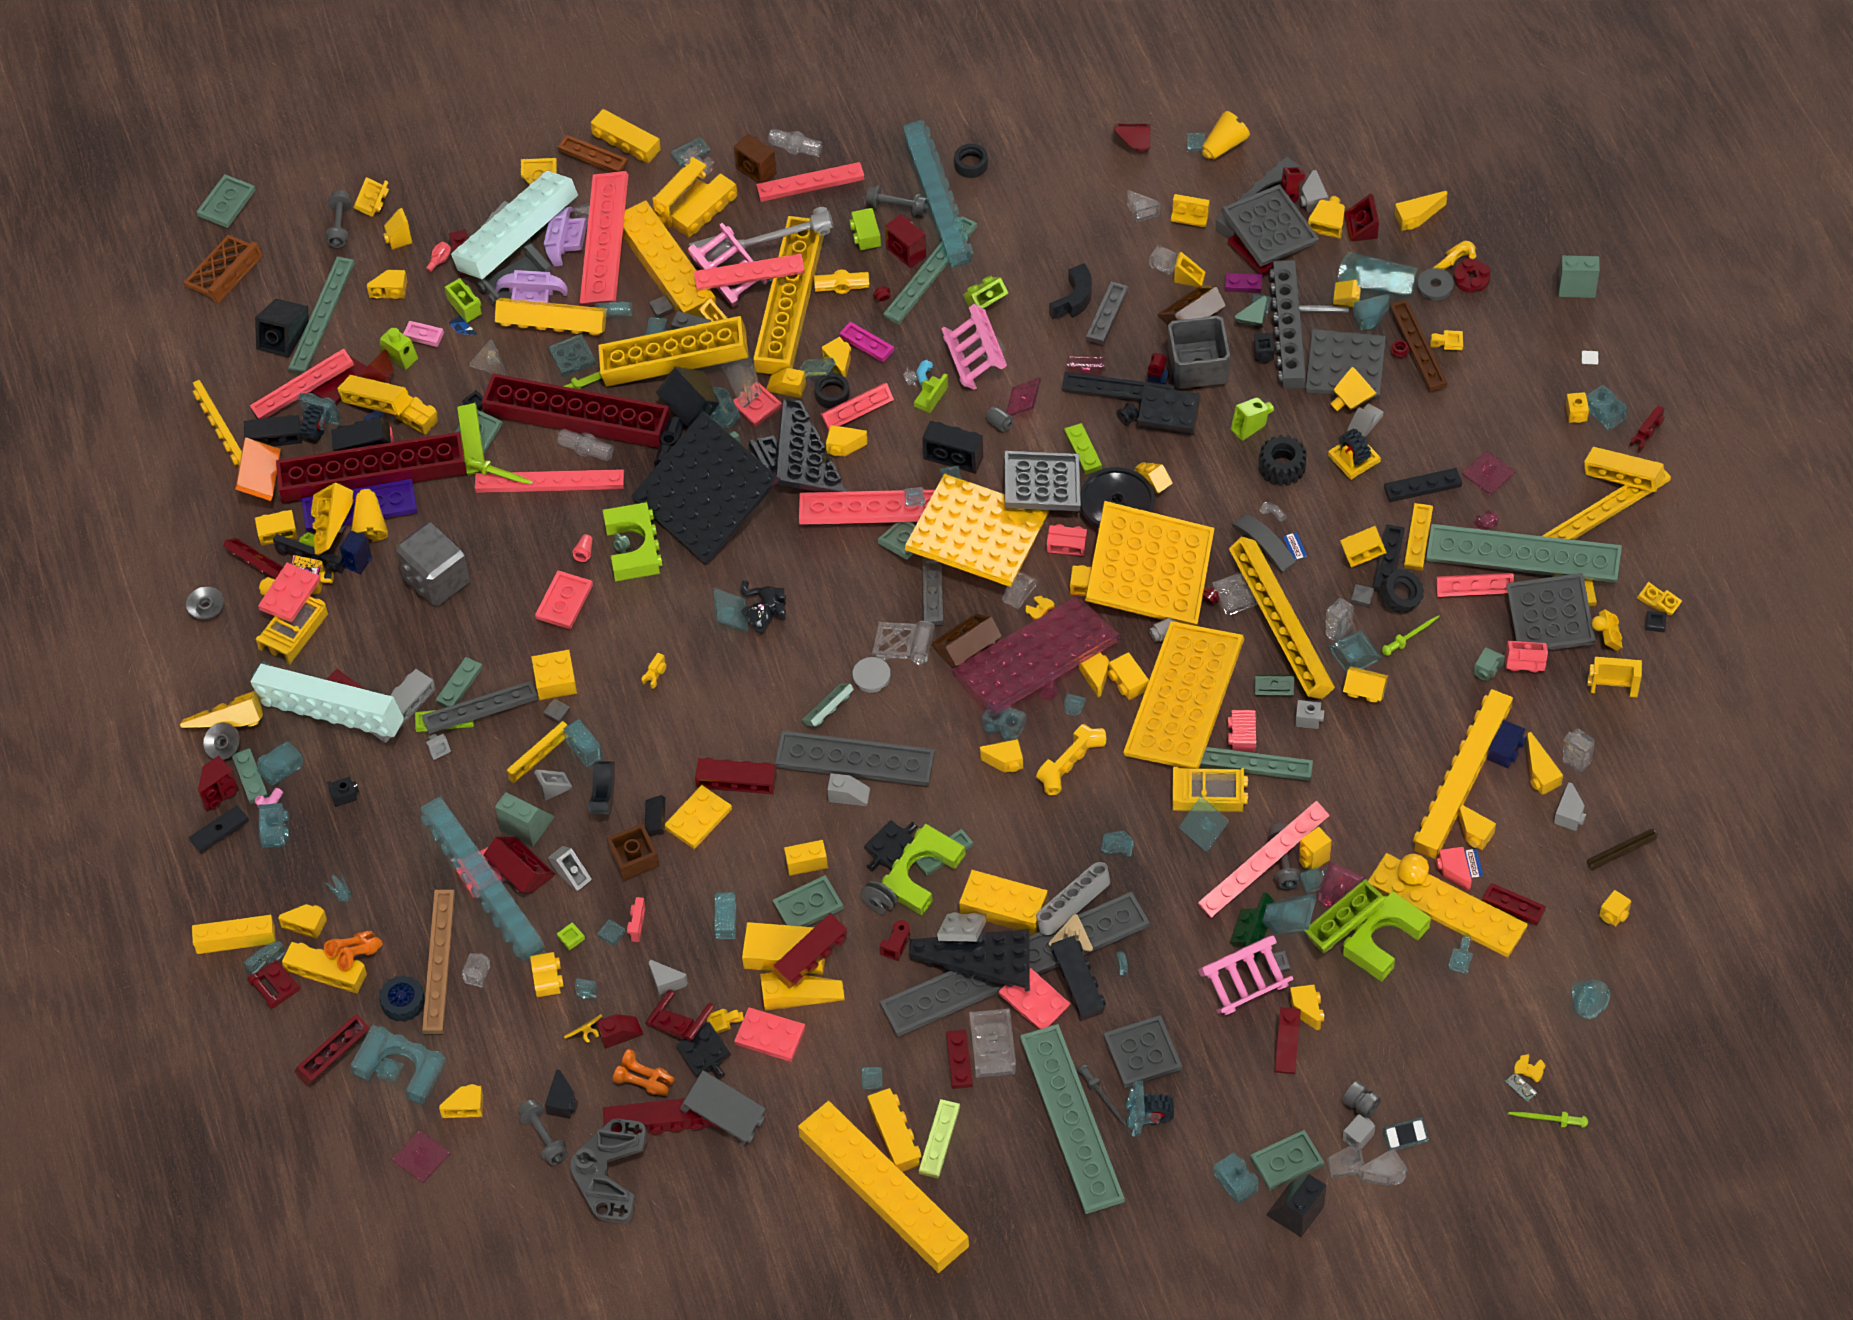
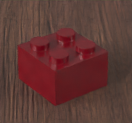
[885,214,926,269]

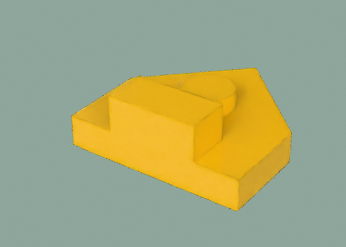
[521,158,557,185]

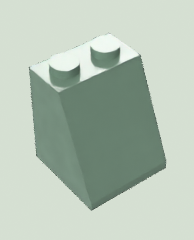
[1558,255,1600,298]
[495,792,554,847]

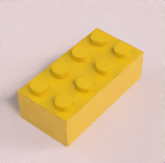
[959,870,1048,935]

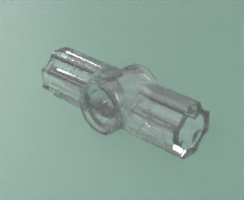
[768,129,823,157]
[557,429,614,461]

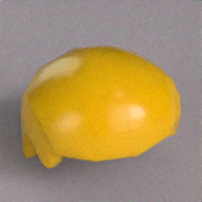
[1398,853,1429,885]

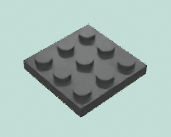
[1103,1015,1182,1088]

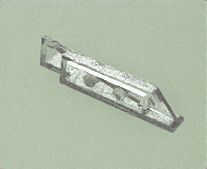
[720,351,762,408]

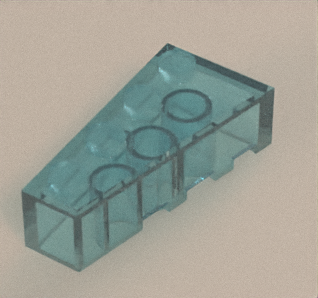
[1337,251,1418,295]

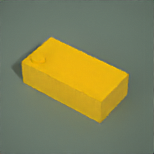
[742,922,825,975]

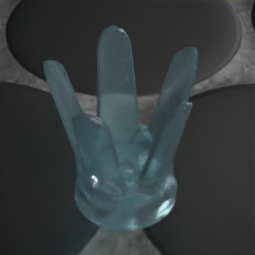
[325,873,352,902]

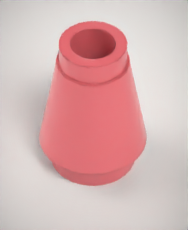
[573,534,593,562]

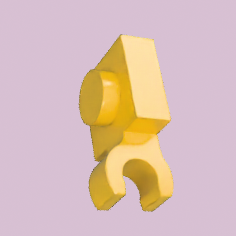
[1430,330,1463,350]
[642,653,667,689]
[707,1009,744,1033]

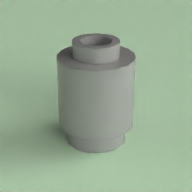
[1149,618,1176,643]

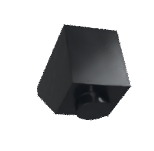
[545,1069,578,1119]

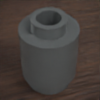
[986,406,1013,432]

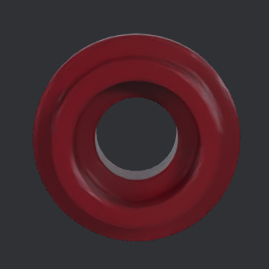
[873,286,891,302]
[1391,340,1409,358]
[1202,587,1220,605]

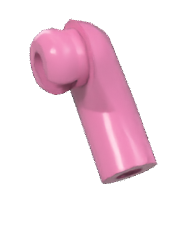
[255,788,283,809]

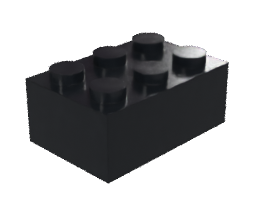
[1138,386,1200,435]
[922,420,984,474]

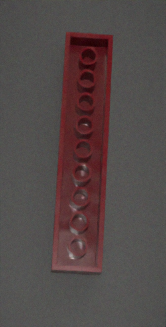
[482,373,670,448]
[276,432,467,503]

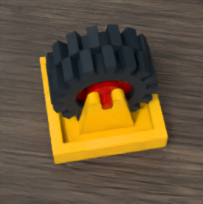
[1328,428,1381,480]

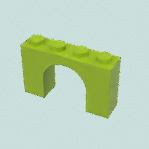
[603,502,662,581]
[881,824,966,916]
[1343,891,1431,982]

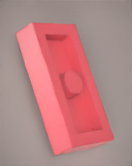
[627,897,646,942]

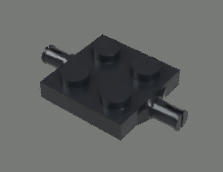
[864,820,918,872]
[676,1022,732,1079]

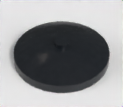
[1080,467,1155,529]

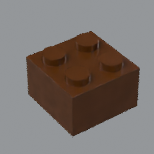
[734,134,777,184]
[606,823,660,881]

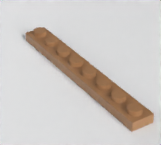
[422,890,455,1034]

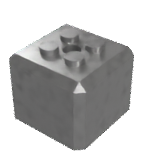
[1168,316,1230,389]
[396,522,470,605]

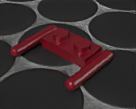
[645,990,714,1041]

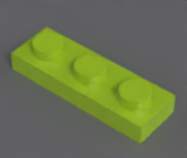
[1064,423,1102,475]

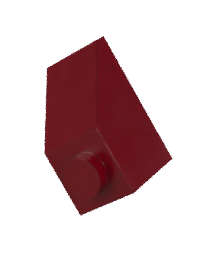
[361,349,394,383]
[596,1014,643,1049]

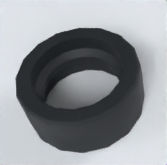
[954,143,988,178]
[815,373,850,409]

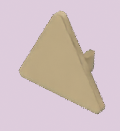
[1049,914,1093,952]

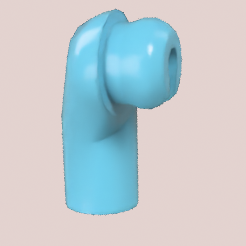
[916,360,933,386]

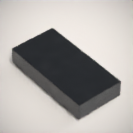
[645,795,666,836]

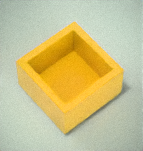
[531,650,577,700]

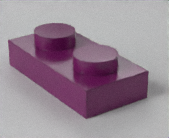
[1225,273,1262,293]

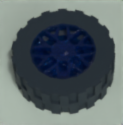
[379,975,425,1022]

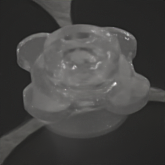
[903,367,918,387]

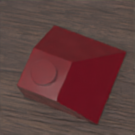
[1115,123,1150,151]

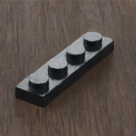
[1384,468,1462,502]
[1374,524,1405,591]
[273,534,345,574]

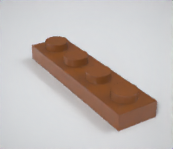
[558,135,628,172]

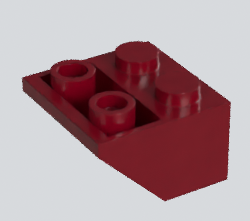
[198,755,239,812]

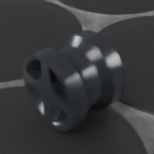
[1116,402,1139,426]

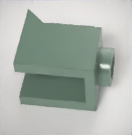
[1474,647,1505,681]

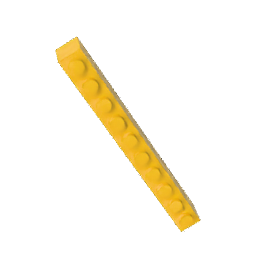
[1229,537,1335,699]
[1413,689,1513,859]

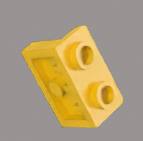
[1171,194,1210,227]

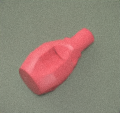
[426,242,452,272]

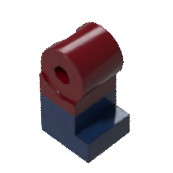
[1147,353,1169,384]

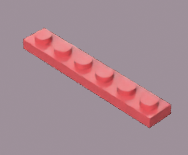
[756,162,864,202]
[694,254,804,291]
[250,349,354,419]

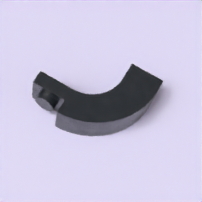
[1049,263,1092,319]
[588,761,615,814]

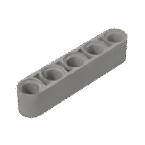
[1036,862,1110,935]

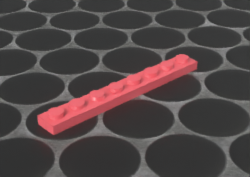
[475,470,624,493]
[1198,801,1330,918]

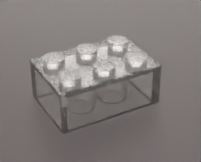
[969,1009,1016,1078]

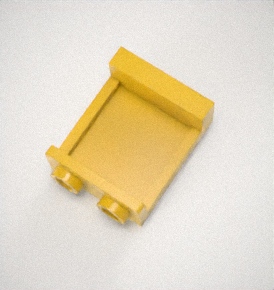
[1587,657,1642,697]

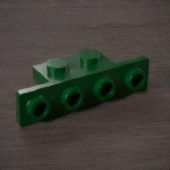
[1230,892,1276,968]

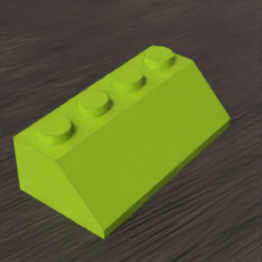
[1304,879,1386,954]

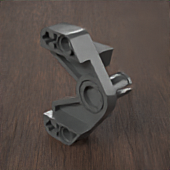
[570,1119,648,1224]

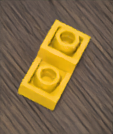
[1637,582,1682,616]

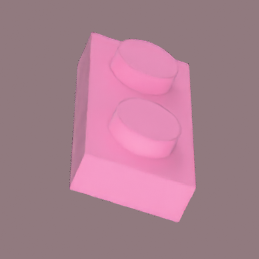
[403,321,444,347]

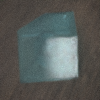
[1328,630,1382,672]
[1262,894,1317,934]

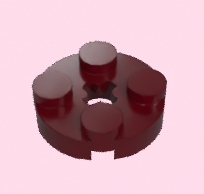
[1453,258,1490,293]

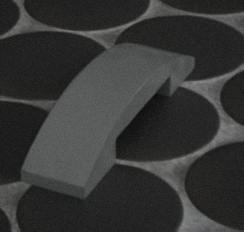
[1232,514,1296,573]

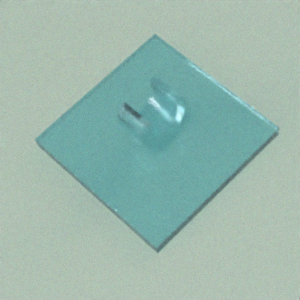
[713,588,748,632]
[1179,796,1229,852]

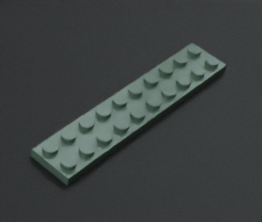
[1426,524,1622,583]
[1020,1024,1125,1214]

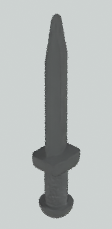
[1078,1064,1126,1126]

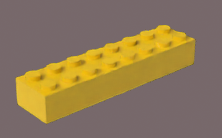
[622,200,716,316]
[599,316,748,387]

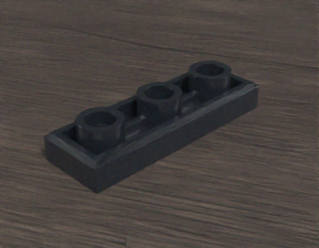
[189,805,249,853]

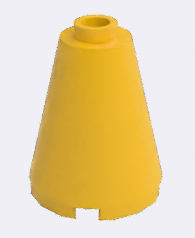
[1202,111,1250,160]
[350,489,388,543]

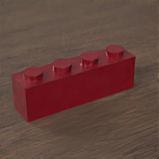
[695,758,777,795]
[773,913,847,989]
[294,1014,370,1086]

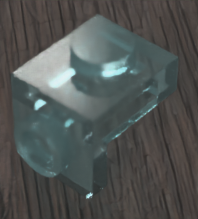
[1101,831,1134,857]

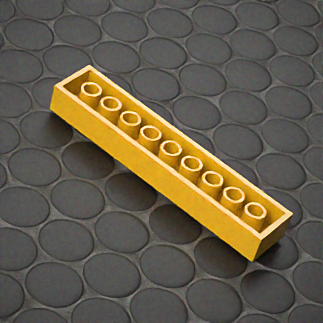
[753,216,824,374]
[798,1101,969,1273]

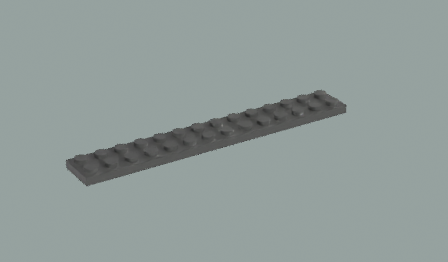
[880,892,1150,1037]

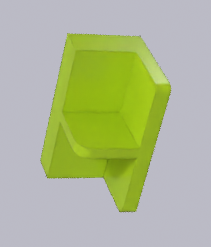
[914,374,948,413]

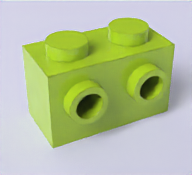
[849,208,881,251]
[963,276,1008,308]
[445,278,482,323]

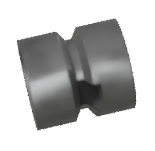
[1342,1080,1381,1118]

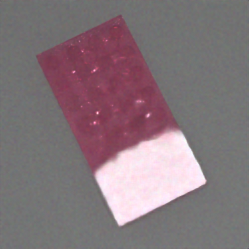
[952,596,1121,715]

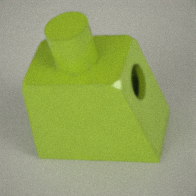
[380,328,418,370]
[1231,397,1274,441]

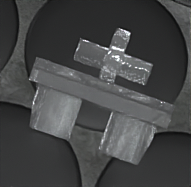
[680,145,715,176]

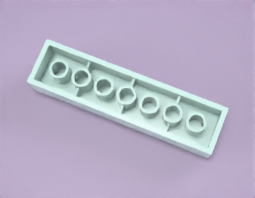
[451,171,578,279]
[250,664,404,737]

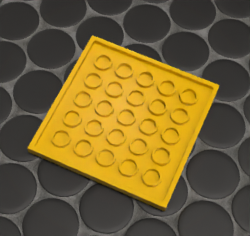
[905,474,1049,587]
[1085,501,1214,626]

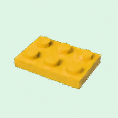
[665,785,732,849]

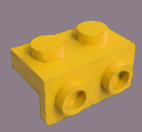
[353,177,389,217]

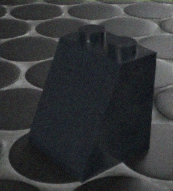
[255,299,309,357]
[656,366,720,427]
[1267,1174,1326,1237]

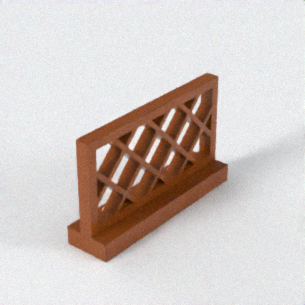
[183,235,263,304]

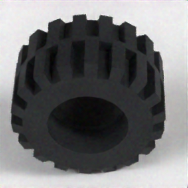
[1259,435,1307,486]

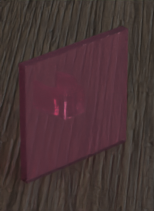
[1067,357,1105,375]
[1006,377,1041,416]
[1462,451,1515,495]
[392,1130,450,1183]

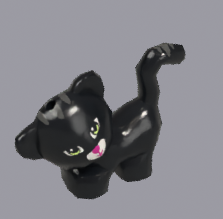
[740,580,786,633]

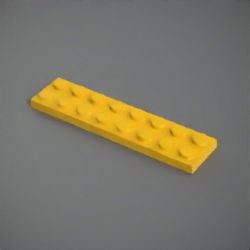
[1368,853,1528,958]

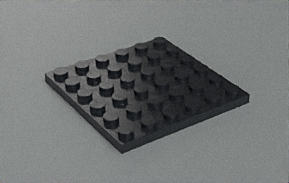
[631,411,780,565]

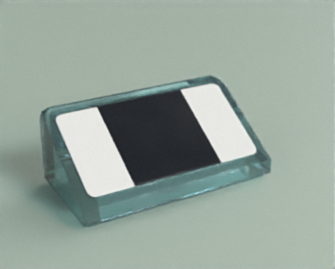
[1383,1117,1429,1152]

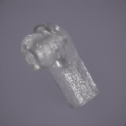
[1259,502,1287,522]

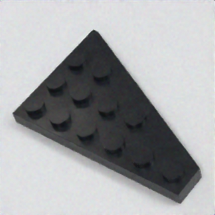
[776,397,848,492]
[910,929,1030,991]

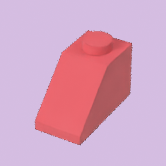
[1436,847,1472,891]

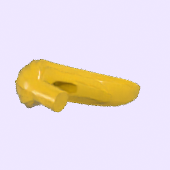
[1433,241,1476,270]

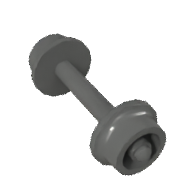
[865,185,928,217]
[325,190,352,248]
[1267,823,1301,890]
[518,1100,568,1165]

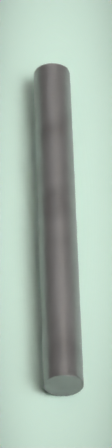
[1275,305,1349,313]

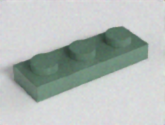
[436,657,483,708]
[801,683,854,727]
[232,748,268,804]

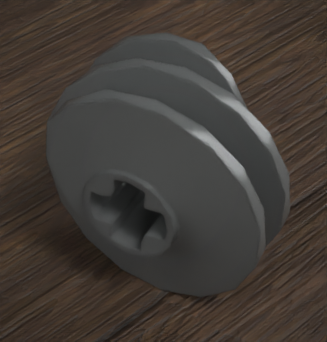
[861,881,898,915]

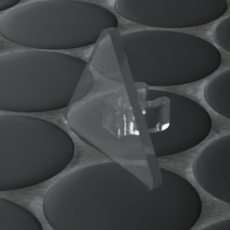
[469,340,506,376]

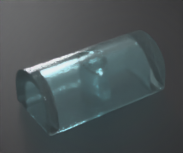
[595,301,633,317]

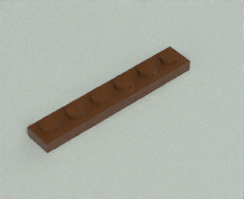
[1389,299,1447,392]

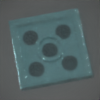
[548,334,596,377]

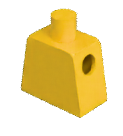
[1308,196,1345,239]
[1330,367,1376,412]

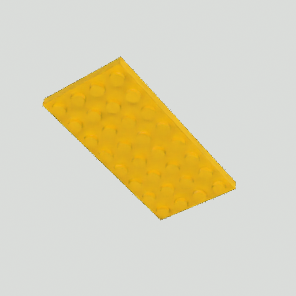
[1123,621,1244,769]

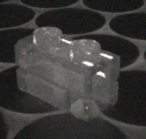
[1325,597,1354,642]
[1562,728,1595,773]

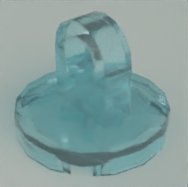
[1572,979,1610,1019]

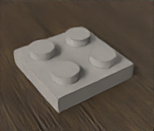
[937,912,986,941]

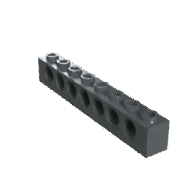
[1270,260,1306,389]

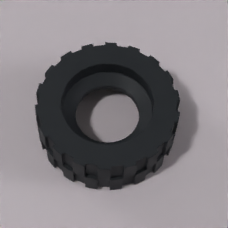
[1379,569,1424,613]

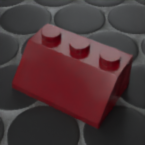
[483,837,555,893]

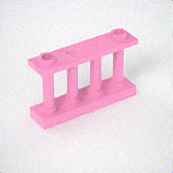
[688,223,767,308]
[941,304,1007,390]
[1198,935,1294,1015]

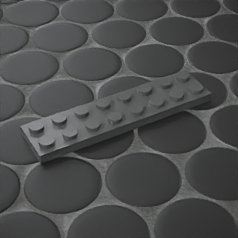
[775,731,935,786]

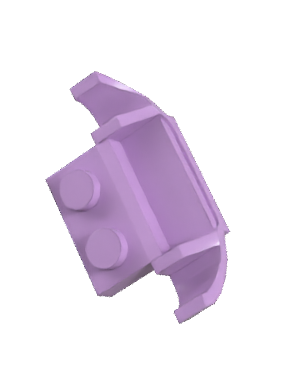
[544,207,588,267]
[495,270,568,303]

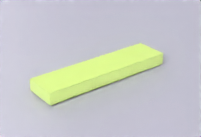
[919,1099,960,1179]

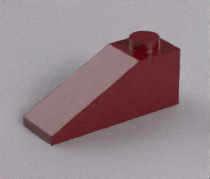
[1275,1007,1301,1074]

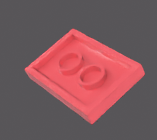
[258,563,321,623]
[535,571,593,630]
[998,968,1071,1030]
[734,1007,806,1062]

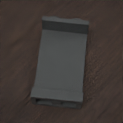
[477,243,552,305]
[679,1071,766,1147]

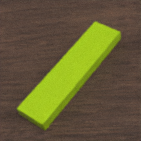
[457,403,485,476]

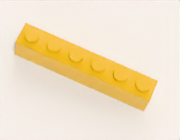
[495,298,607,335]

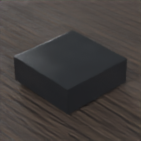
[462,390,483,411]
[1645,611,1667,632]

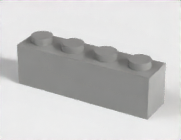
[370,669,436,743]

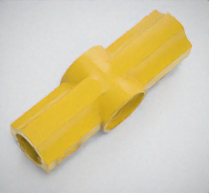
[814,270,869,294]

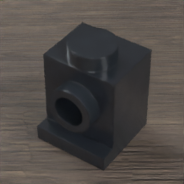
[1254,333,1274,363]
[327,777,359,807]

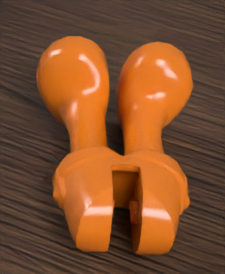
[324,931,383,971]
[612,1049,675,1096]

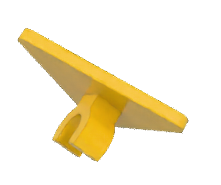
[564,1014,603,1043]

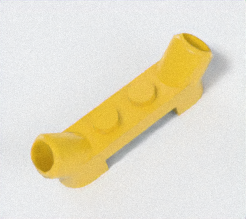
[1036,724,1106,795]

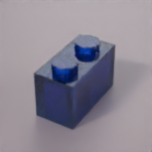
[339,530,372,575]
[1487,720,1527,768]

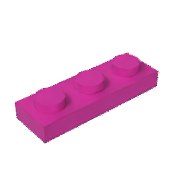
[839,322,894,363]

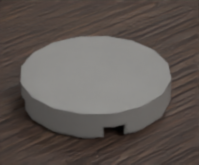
[853,657,891,693]

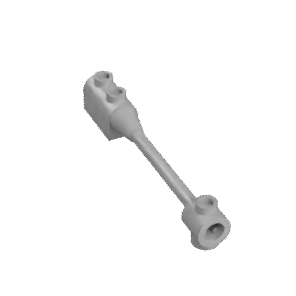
[689,207,834,269]

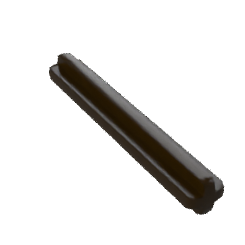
[1587,829,1658,870]

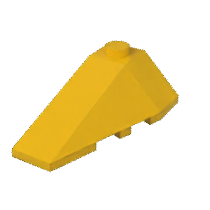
[311,482,353,555]
[180,691,263,728]
[760,972,845,1011]

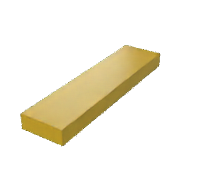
[1404,503,1433,571]
[507,721,569,784]

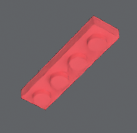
[821,383,894,431]
[1436,573,1514,597]

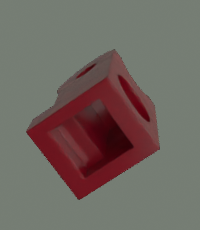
[1281,167,1305,203]
[880,920,910,962]

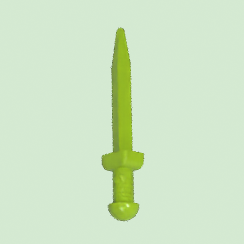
[564,371,602,390]
[466,457,533,484]
[1382,615,1440,656]
[1508,1112,1588,1128]

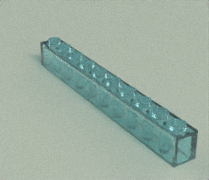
[902,119,973,268]
[420,796,545,962]

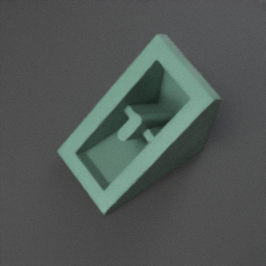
[1235,296,1268,327]

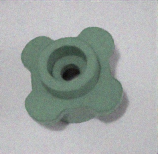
[613,533,630,554]

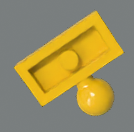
[1591,609,1623,651]

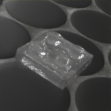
[1212,572,1259,616]

